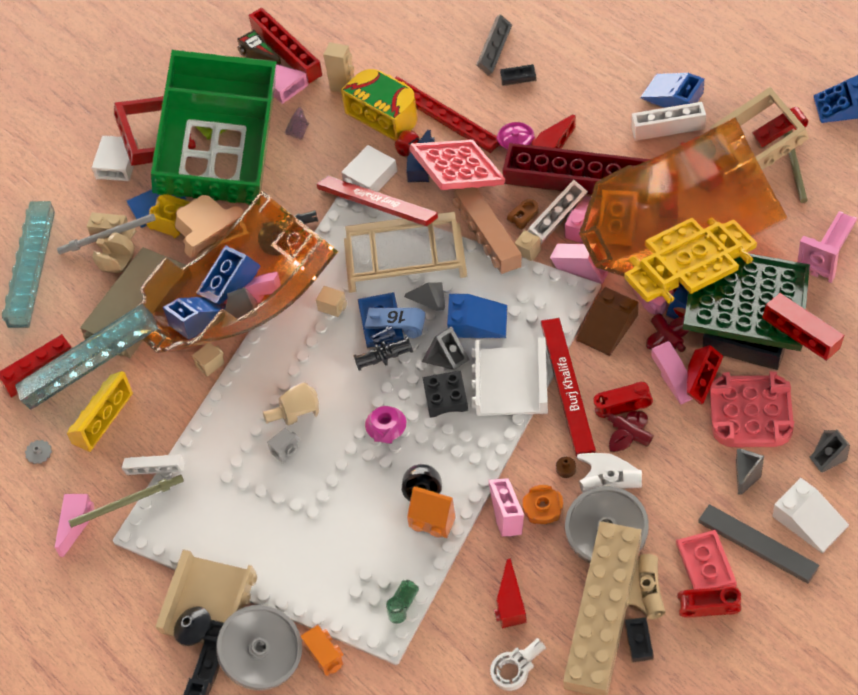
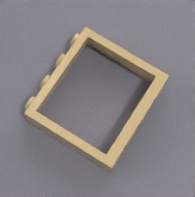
[710,87,809,179]

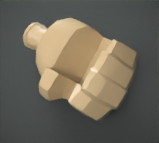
[92,228,136,273]
[263,382,319,426]

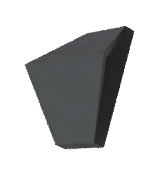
[404,282,445,311]
[221,288,258,326]
[422,327,470,370]
[810,430,850,472]
[736,449,764,494]

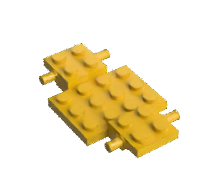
[624,217,757,303]

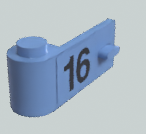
[365,308,426,338]

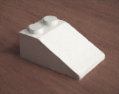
[773,478,849,554]

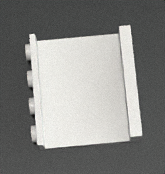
[472,337,548,416]

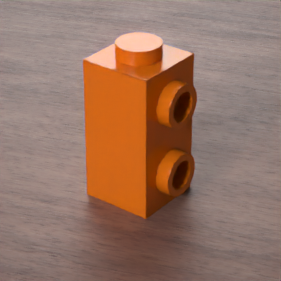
[300,625,344,676]

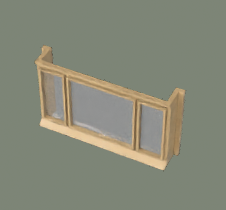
[344,212,467,293]

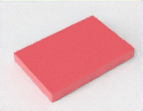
[676,530,737,589]

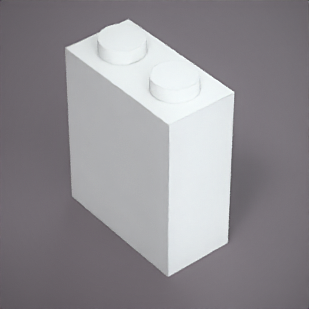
[92,136,139,181]
[341,145,397,192]

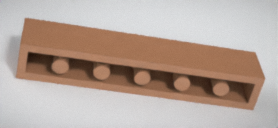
[453,187,522,274]

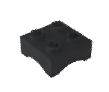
[422,370,468,418]

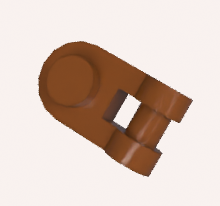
[507,199,539,230]

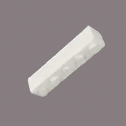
[122,454,185,475]

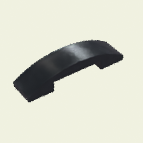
[183,620,225,695]

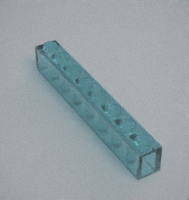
[2,201,55,328]
[15,304,158,410]

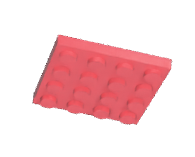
[409,140,505,190]

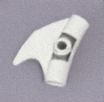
[577,453,642,493]

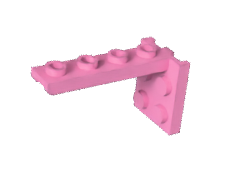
[797,211,857,283]

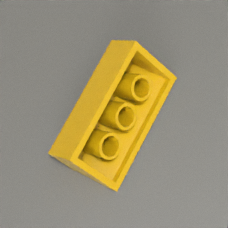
[67,371,133,452]

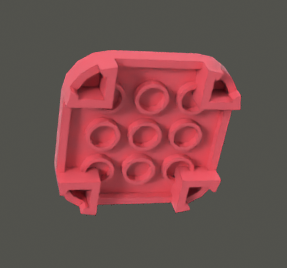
[710,371,794,448]

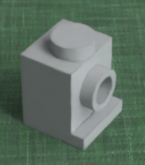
[267,428,300,464]

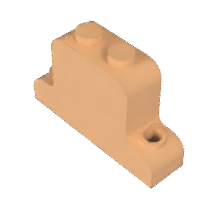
[175,195,246,258]

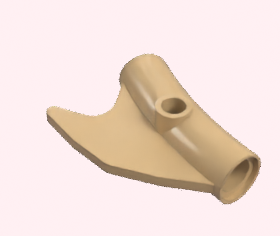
[627,554,666,620]

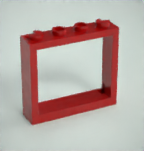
[114,96,196,166]

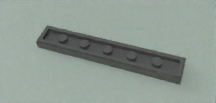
[698,504,819,584]

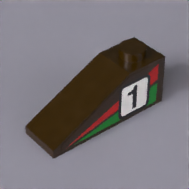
[237,30,282,66]

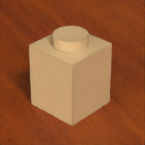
[514,230,541,261]
[316,286,347,317]
[192,342,225,377]

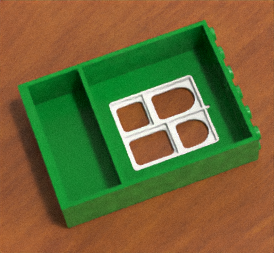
[151,50,276,205]

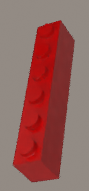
[248,7,323,84]

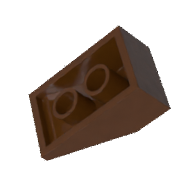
[576,287,639,356]

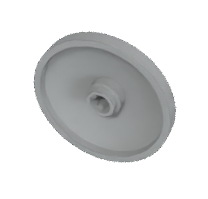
[565,486,649,563]
[216,605,302,690]

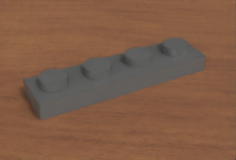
[476,14,512,75]

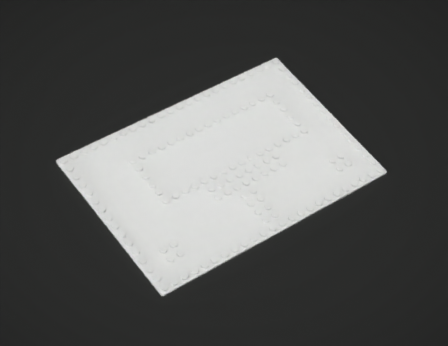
[113,196,601,665]

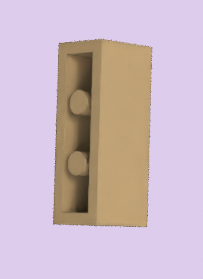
[323,42,354,92]

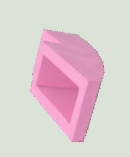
[224,272,281,304]
[652,341,693,405]

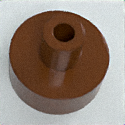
[556,457,576,478]

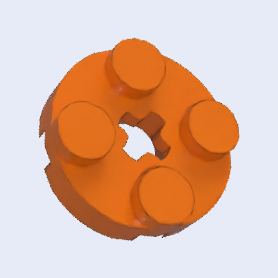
[522,485,564,524]

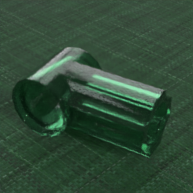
[386,579,419,624]

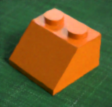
[407,486,456,538]

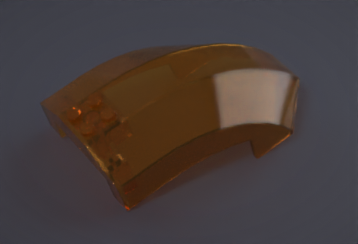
[579,117,788,277]
[136,191,339,353]

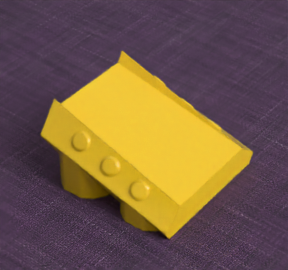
[147,194,190,238]

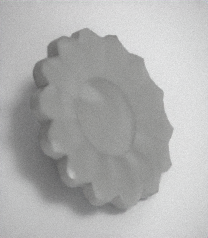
[25,440,52,464]

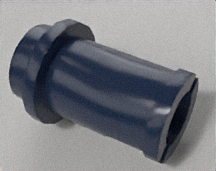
[371,326,397,345]

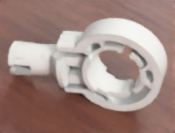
[490,638,546,691]

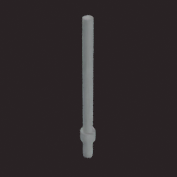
[57,214,155,254]

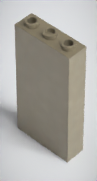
[80,247,191,358]

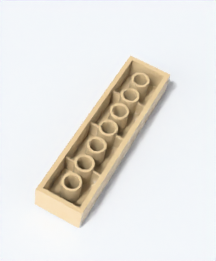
[563,521,642,695]

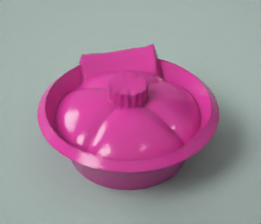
[497,122,535,150]
[365,406,407,444]

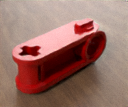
[593,381,653,418]
[677,586,742,618]

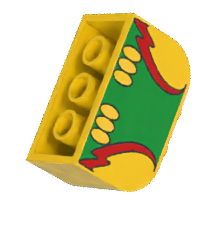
[341,69,418,141]

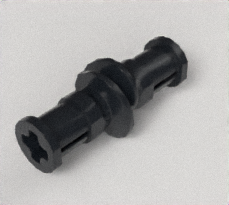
[353,336,413,371]

